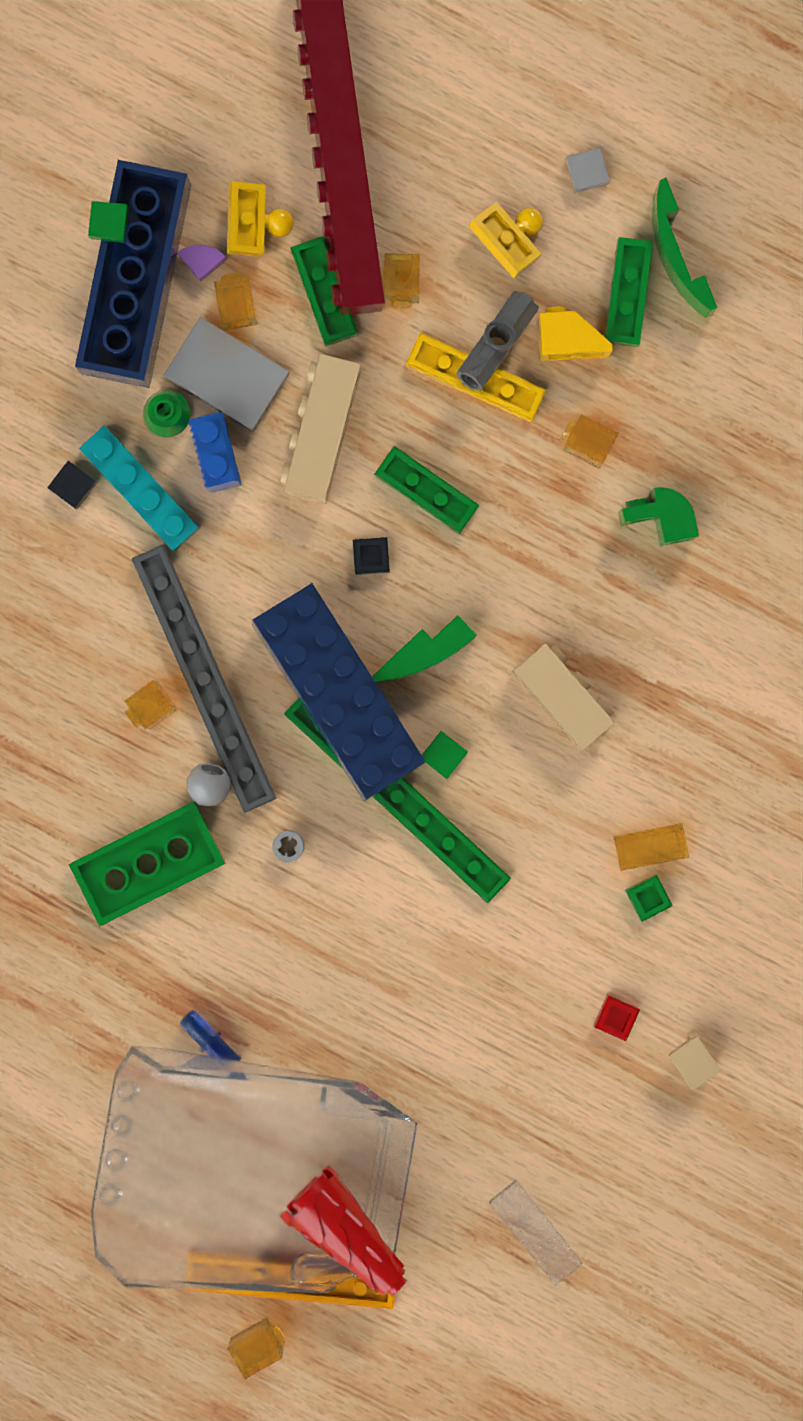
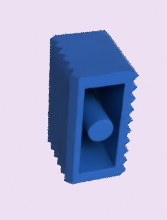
[188,412,242,493]

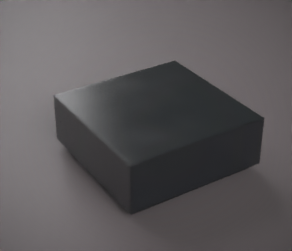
[47,460,98,510]
[353,537,390,575]

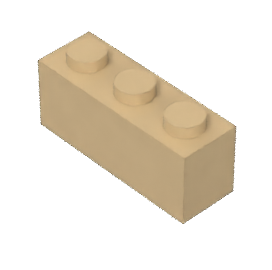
[512,643,615,751]

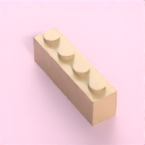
[280,353,361,504]

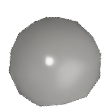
[187,763,231,806]

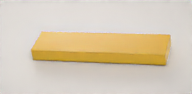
[406,332,547,423]

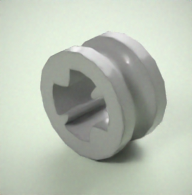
[273,831,304,862]

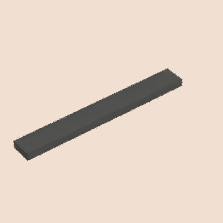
[131,545,277,813]

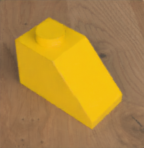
[538,306,613,362]

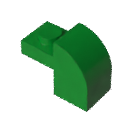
[618,487,699,547]

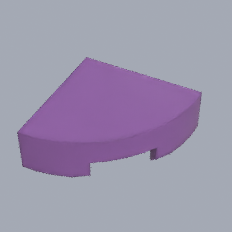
[177,245,227,282]

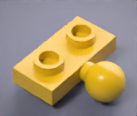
[227,181,294,257]
[469,202,543,279]

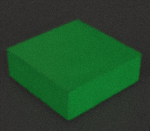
[88,201,129,243]
[422,731,468,779]
[625,874,673,922]

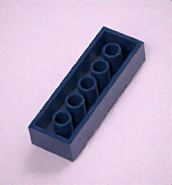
[75,160,192,388]
[252,583,426,802]

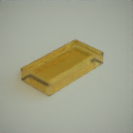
[613,823,689,871]

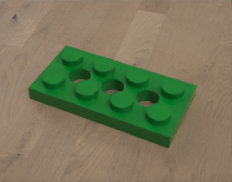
[68,801,226,927]

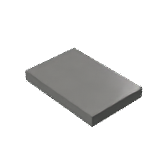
[164,316,290,432]

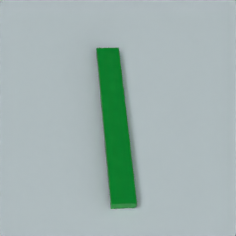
[284,699,511,904]

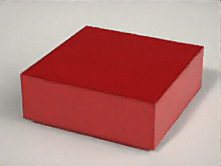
[593,994,640,1041]

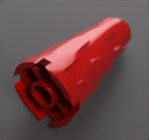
[279,1165,407,1296]

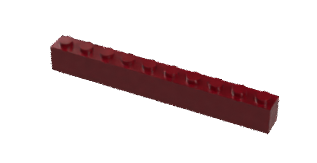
[293,0,385,316]

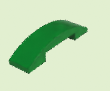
[652,177,718,318]

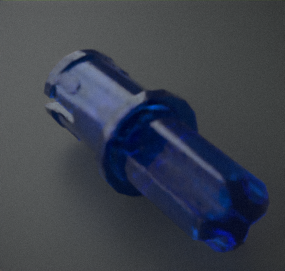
[180,1010,241,1073]

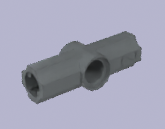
[456,291,539,391]

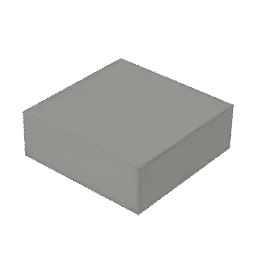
[566,148,610,193]

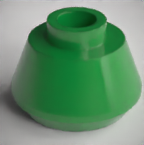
[143,390,191,438]

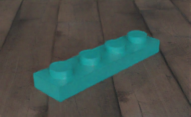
[79,425,200,552]

